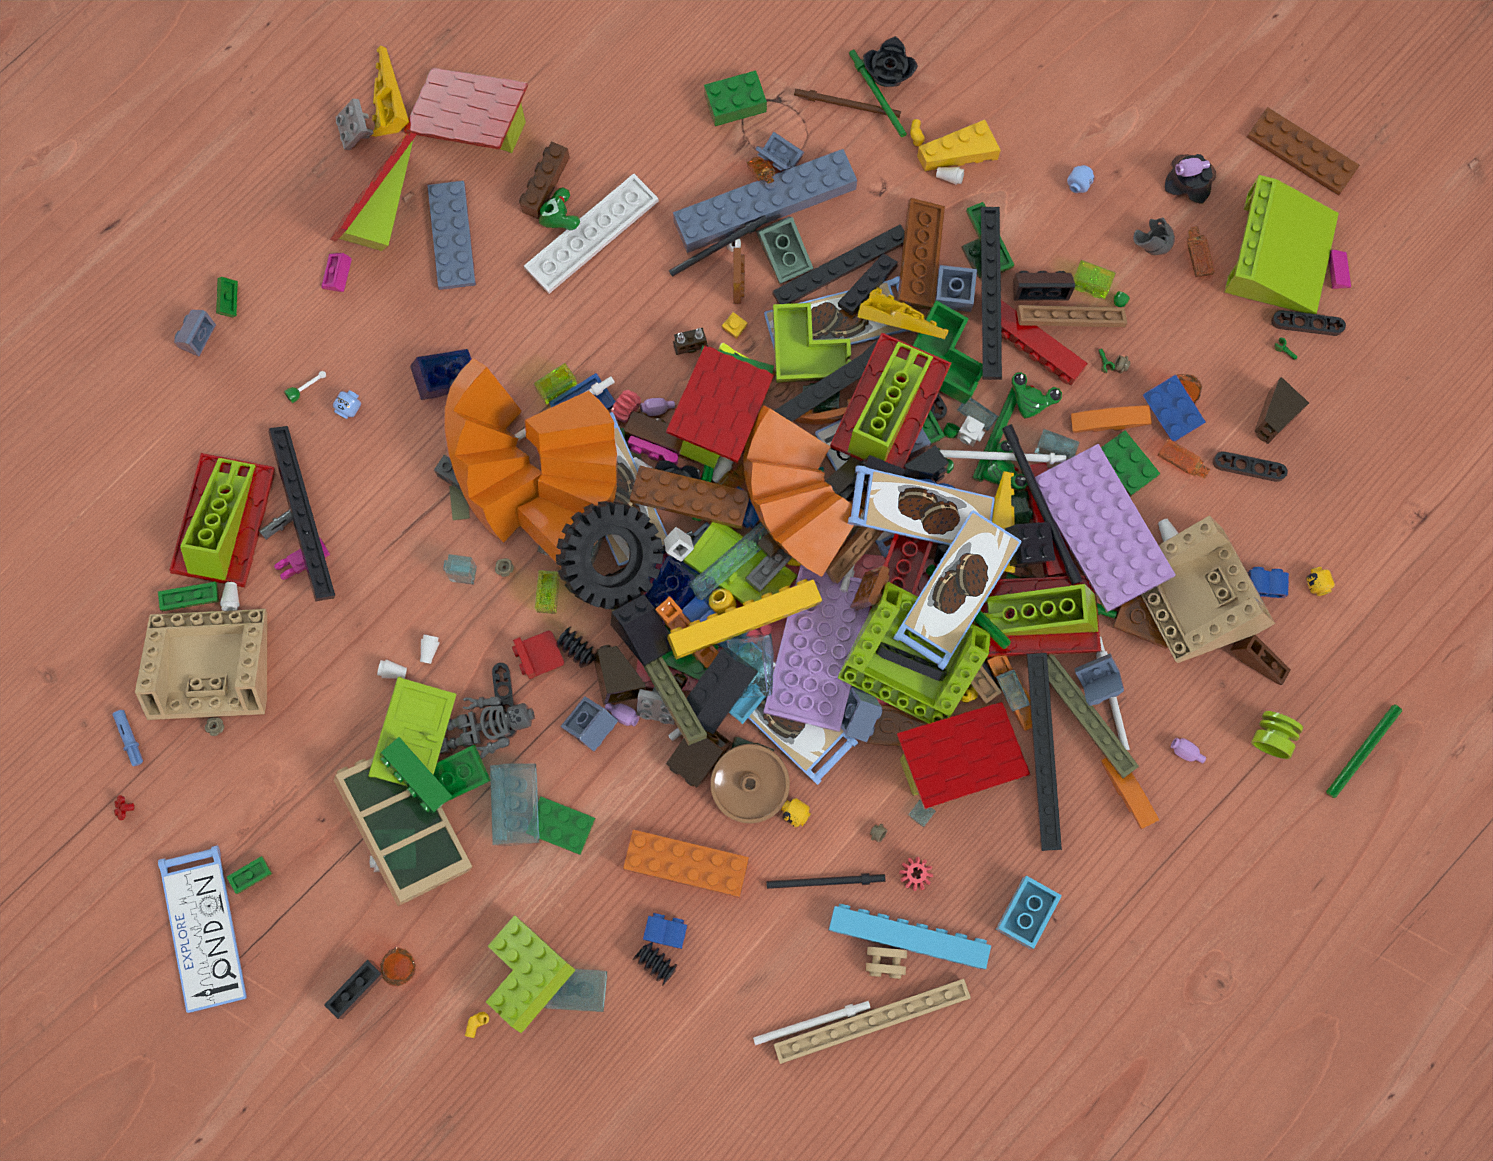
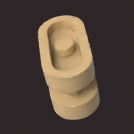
[866,947,907,979]

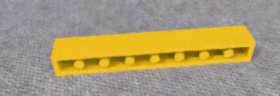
[667,579,822,659]

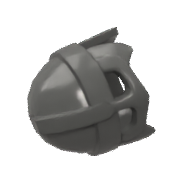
[1133,217,1175,256]

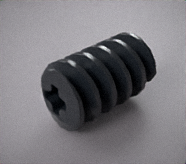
[556,627,596,668]
[633,942,677,986]

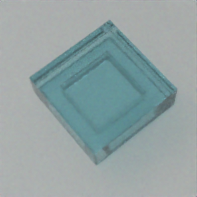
[908,799,936,827]

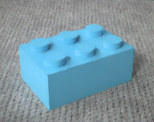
[995,876,1062,950]

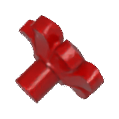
[114,795,134,821]

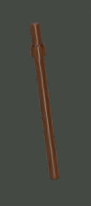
[794,88,901,118]

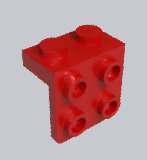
[512,630,564,680]

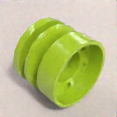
[1251,711,1303,759]

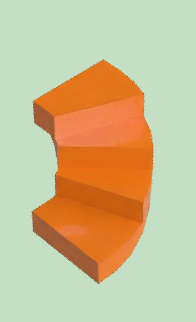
[445,358,542,543]
[517,391,618,567]
[743,405,863,577]

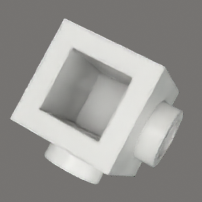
[957,415,985,447]
[663,527,694,562]

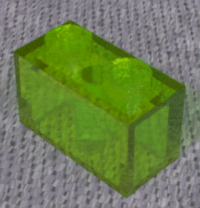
[1073,260,1116,299]
[534,363,577,405]
[535,570,560,614]

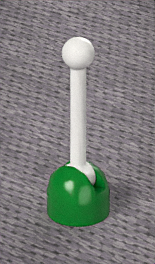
[284,371,326,404]

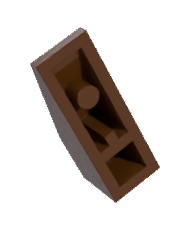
[1230,635,1291,685]

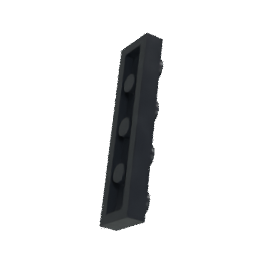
[838,253,898,316]

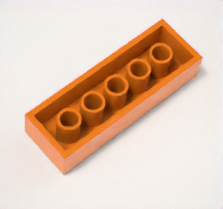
[623,830,749,898]

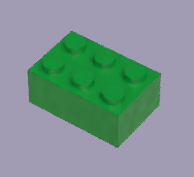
[704,70,767,127]

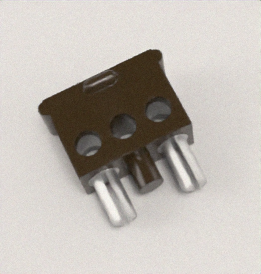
[673,328,708,355]

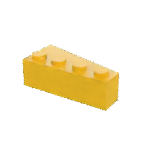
[917,120,1001,171]

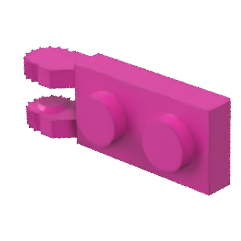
[628,436,678,465]
[274,537,330,580]

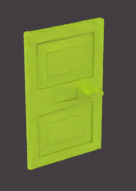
[683,522,798,604]
[368,677,456,787]

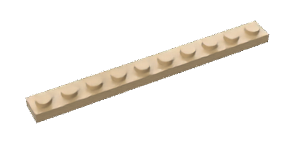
[774,979,971,1064]

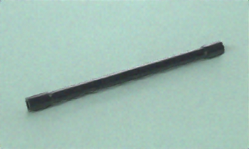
[1002,424,1083,585]

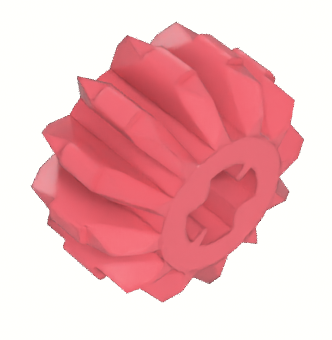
[611,390,641,423]
[899,857,933,891]

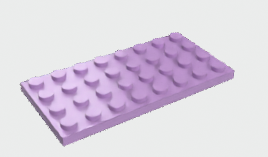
[1035,444,1176,613]
[763,565,870,732]

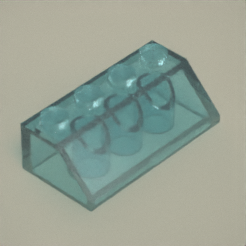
[490,763,539,846]

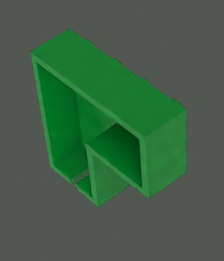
[912,300,982,405]

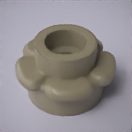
[1114,355,1130,373]
[495,558,514,577]
[205,717,224,736]
[870,824,887,843]

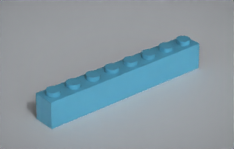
[828,904,991,970]

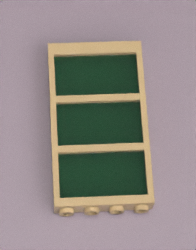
[334,754,472,906]

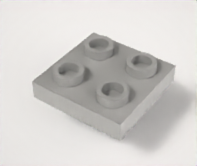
[335,99,373,150]
[636,687,675,725]

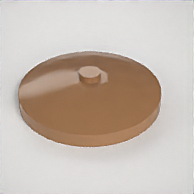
[711,744,790,823]

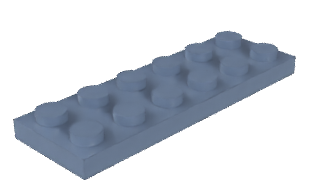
[428,181,476,290]

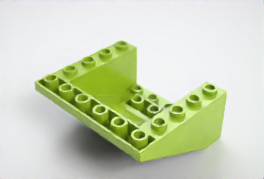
[1224,175,1339,314]
[838,582,990,724]

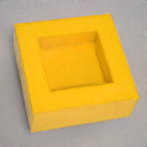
[722,312,748,339]

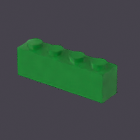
[379,737,452,814]

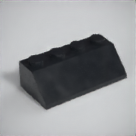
[686,648,758,734]

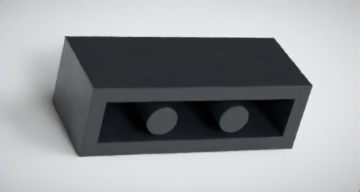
[324,960,386,1019]

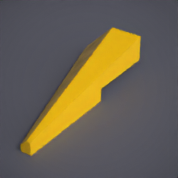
[371,46,409,137]
[857,287,949,339]
[992,471,1015,573]

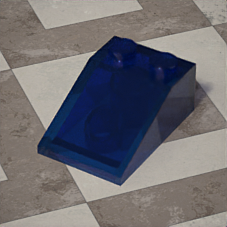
[410,349,472,400]
[645,556,707,624]

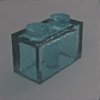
[1035,429,1080,460]
[443,554,477,585]

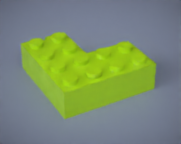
[772,303,851,383]
[486,915,575,1033]

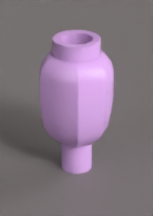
[1175,158,1210,177]
[640,398,675,416]
[605,703,640,726]
[1171,738,1206,764]

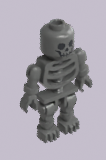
[440,697,535,759]

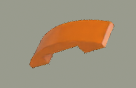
[794,399,851,425]
[655,596,719,668]

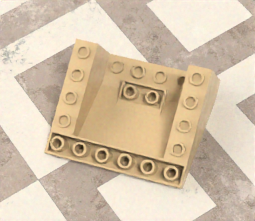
[1141,515,1275,663]
[135,609,267,720]

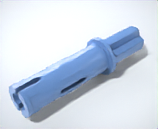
[112,710,143,766]

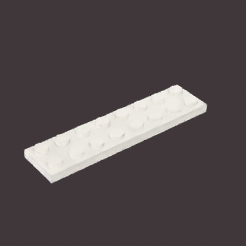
[524,174,659,294]

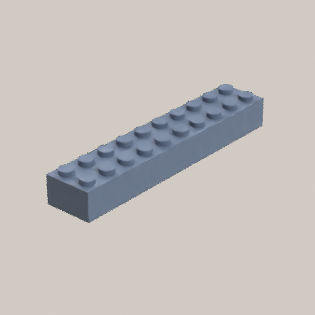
[673,149,857,253]

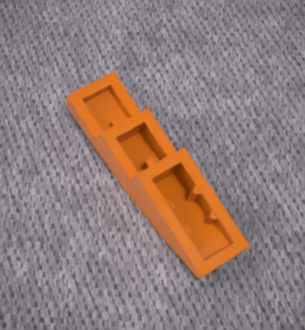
[1071,405,1152,433]
[986,656,1032,731]
[1101,758,1159,829]

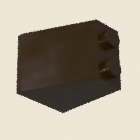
[1255,377,1309,444]
[594,645,645,705]
[666,731,733,788]

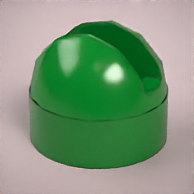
[1114,291,1130,307]
[943,422,960,439]

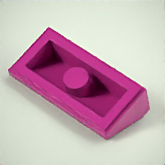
[1328,250,1351,289]
[321,253,352,292]

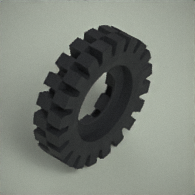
[556,501,663,609]

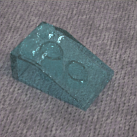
[727,634,774,698]
[544,968,607,1012]

